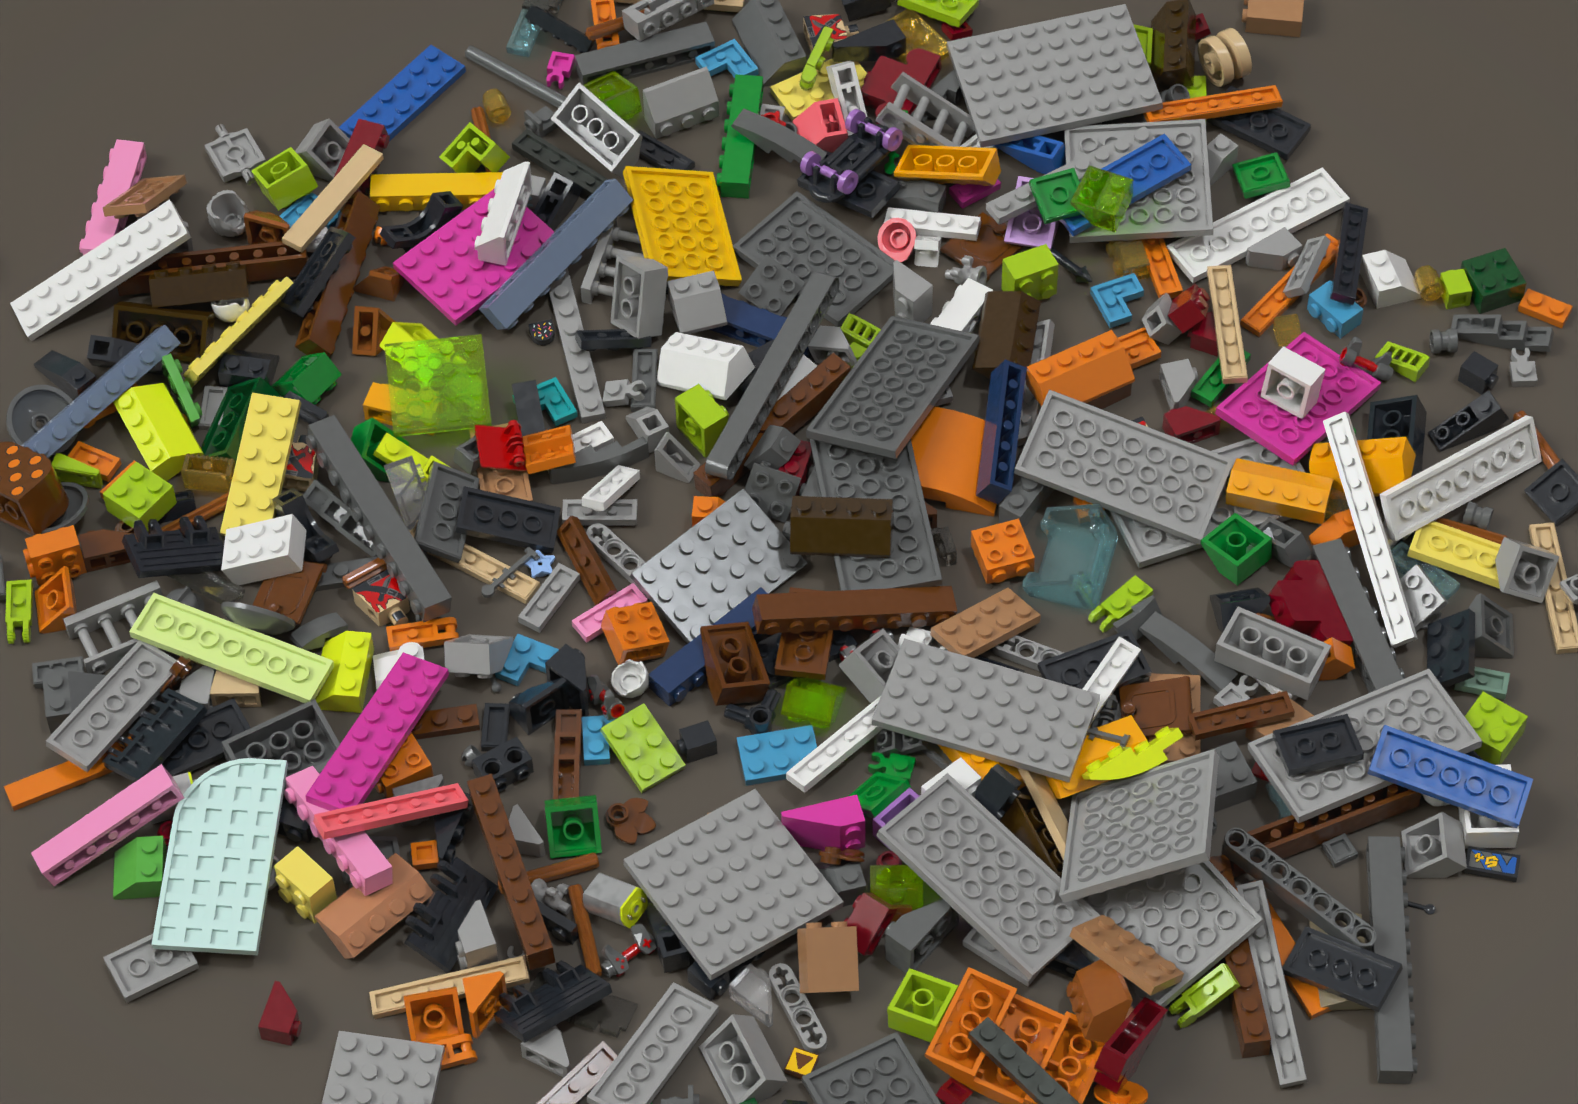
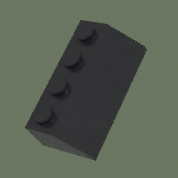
[1367,395,1427,477]

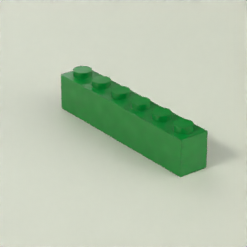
[716,74,764,199]

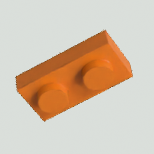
[1518,289,1573,329]
[68,441,121,482]

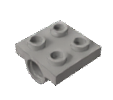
[1400,564,1448,632]

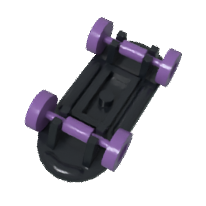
[800,109,903,203]

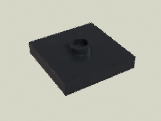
[1524,459,1578,527]

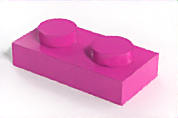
[949,179,1001,209]

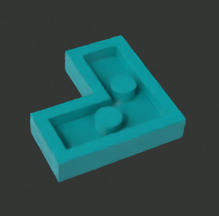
[512,377,578,426]

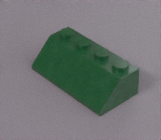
[194,377,280,475]

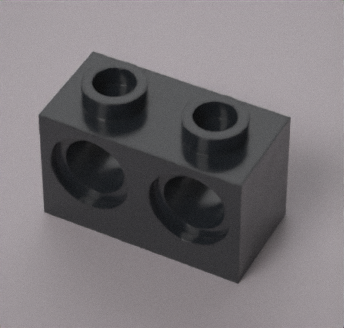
[472,737,534,792]

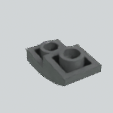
[1113,595,1162,640]
[290,612,348,651]
[874,729,928,757]

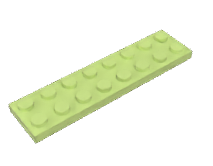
[129,593,334,703]

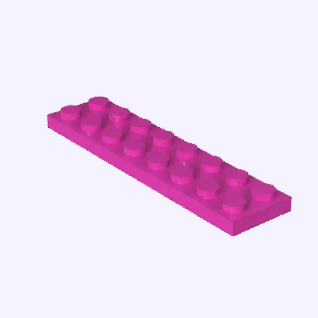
[305,652,449,811]

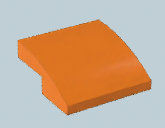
[523,425,576,474]

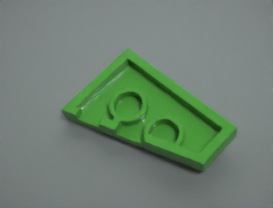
[162,353,203,428]

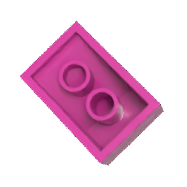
[781,795,865,851]

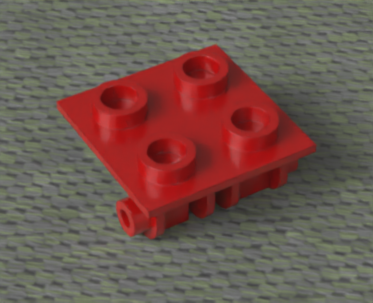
[474,420,527,472]

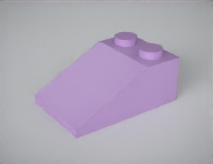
[1004,176,1060,250]

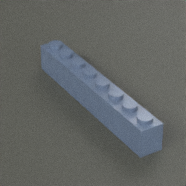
[479,179,633,330]
[21,325,180,458]

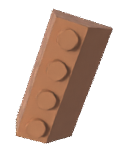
[314,853,433,959]

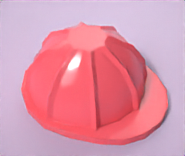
[877,218,916,263]

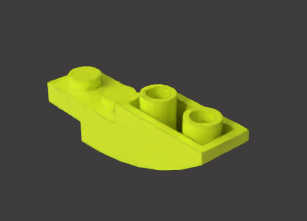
[373,433,449,490]
[1081,726,1184,780]

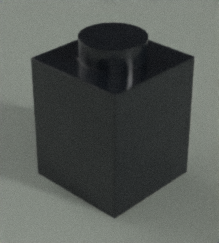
[1458,351,1499,395]
[676,720,718,763]

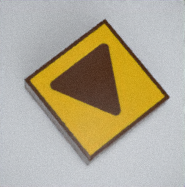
[784,1047,819,1079]

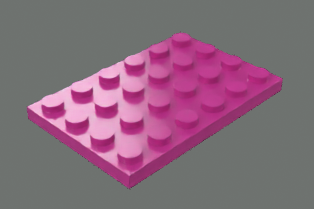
[393,189,554,326]
[1215,332,1381,466]

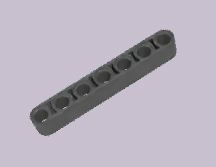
[1222,828,1377,951]

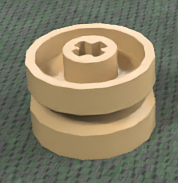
[1198,28,1252,87]

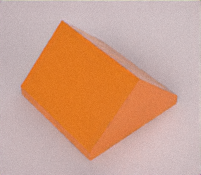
[35,566,77,634]
[462,971,507,1039]
[404,986,464,1043]

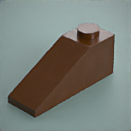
[79,529,138,572]

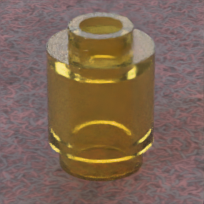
[482,89,511,123]
[1414,265,1444,301]

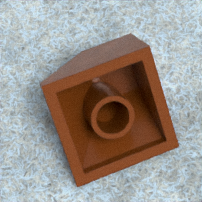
[243,210,290,245]

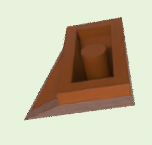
[353,266,405,301]
[352,306,396,356]

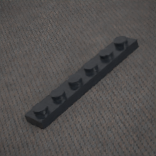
[1330,202,1368,305]

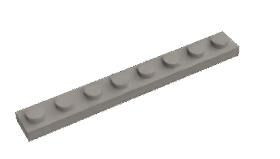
[986,126,1155,225]
[548,267,606,423]
[1237,880,1308,1088]

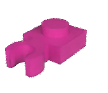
[546,51,575,89]

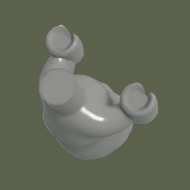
[945,255,987,286]
[531,878,571,915]

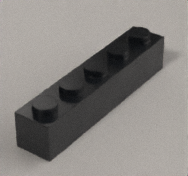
[525,5,596,53]

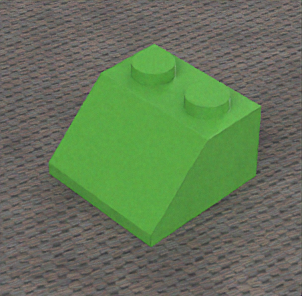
[113,836,167,900]

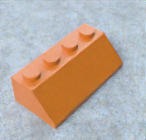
[1026,330,1135,407]

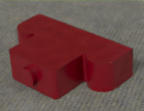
[861,48,942,124]
[1268,560,1354,646]
[1093,997,1168,1094]

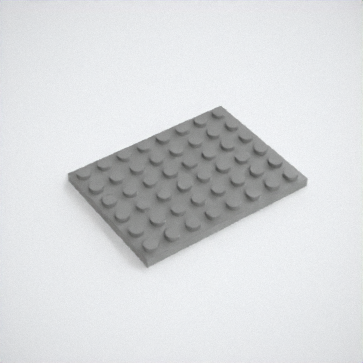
[947,4,1163,148]

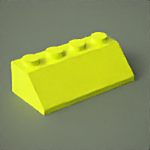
[113,383,204,481]

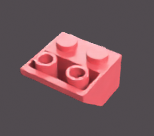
[792,98,848,153]

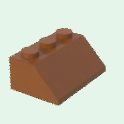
[1067,959,1133,1043]

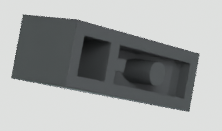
[884,180,946,213]

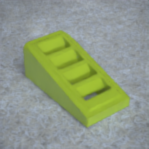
[841,313,881,348]
[1375,341,1430,382]
[52,453,103,488]

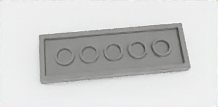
[46,640,177,772]
[587,982,719,1104]

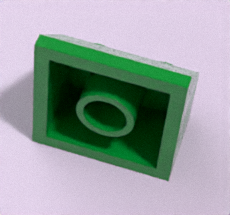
[271,352,342,405]
[351,417,409,483]
[1201,513,1272,586]
[544,795,602,858]

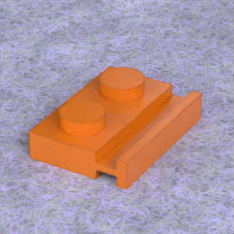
[1118,327,1161,369]

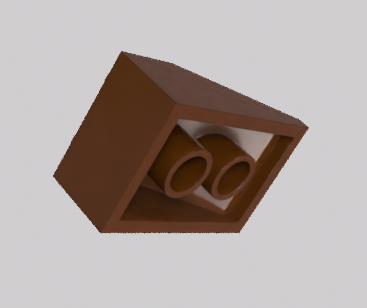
[700,621,770,706]

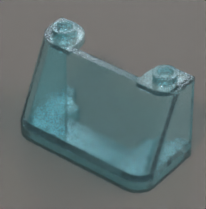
[1023,504,1117,609]

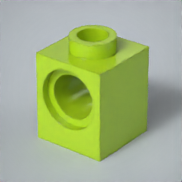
[1438,269,1472,309]

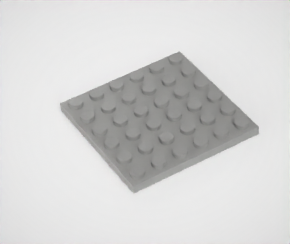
[1064,119,1213,243]
[1059,749,1219,903]
[623,789,843,980]
[1073,860,1265,1009]

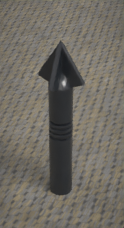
[1050,247,1093,282]

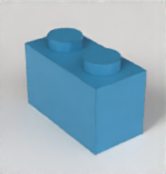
[1307,280,1363,338]

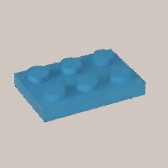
[737,725,817,786]

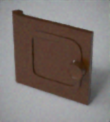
[940,212,1024,282]
[253,561,328,625]
[1119,676,1193,738]

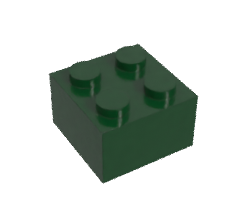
[1461,248,1527,314]

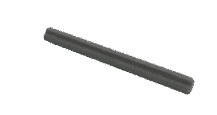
[465,45,567,108]

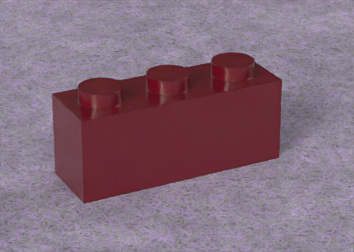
[333,119,390,194]

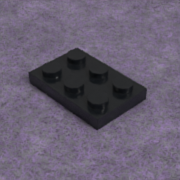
[1427,609,1475,688]
[1273,714,1364,776]

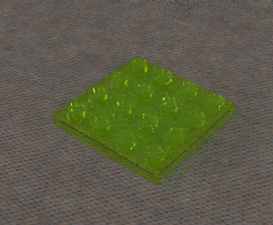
[384,334,492,437]

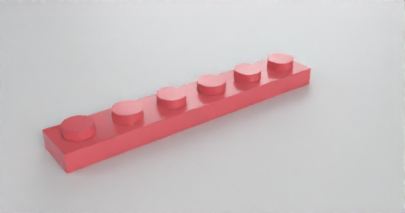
[313,783,469,840]

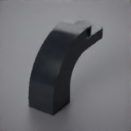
[380,191,463,253]
[272,488,339,563]

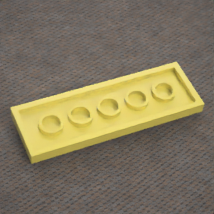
[183,276,293,388]
[220,393,301,536]

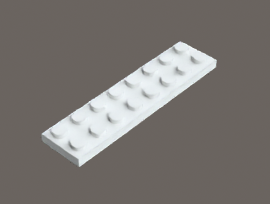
[1167,167,1350,283]
[10,200,192,341]
[1379,415,1542,541]

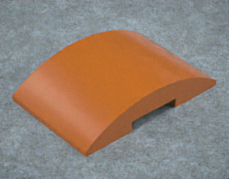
[911,407,997,517]
[925,967,1105,1104]

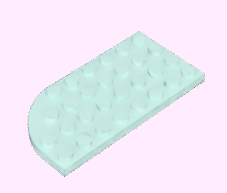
[151,758,288,955]

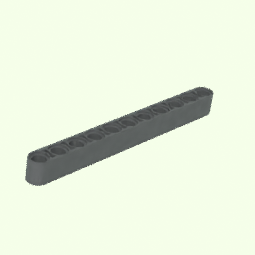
[705,271,840,480]

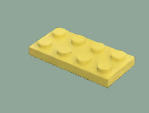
[770,59,867,121]
[1407,521,1501,589]

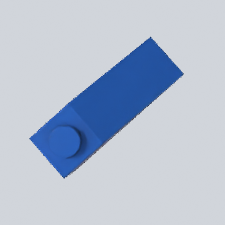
[993,136,1066,174]

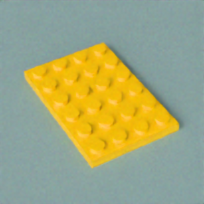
[623,166,742,286]

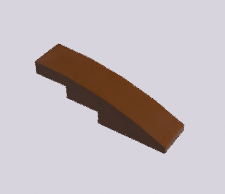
[553,709,582,799]

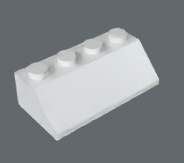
[474,162,532,266]
[657,332,755,400]

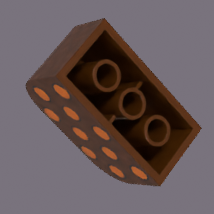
[0,442,69,536]

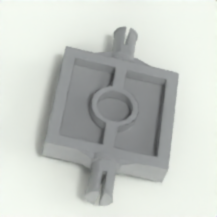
[204,124,266,185]

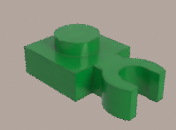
[868,752,916,784]

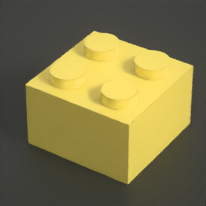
[274,846,337,924]

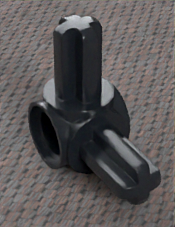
[724,689,781,735]

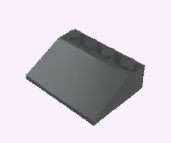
[222,699,340,790]

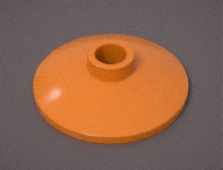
[1094,1081,1148,1104]

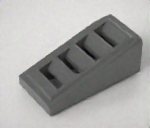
[453,436,480,474]

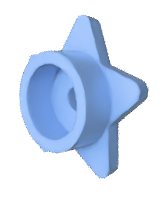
[524,550,555,578]

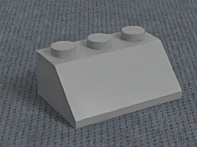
[643,67,719,139]
[610,255,668,339]
[699,1014,788,1104]

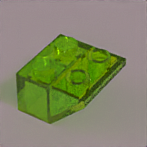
[1071,165,1133,232]

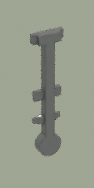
[481,547,540,598]
[1087,727,1130,748]

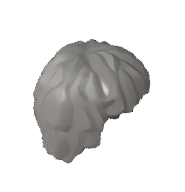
[206,190,249,237]

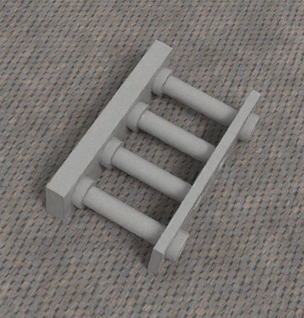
[875,72,975,147]
[581,217,644,304]
[63,580,163,674]

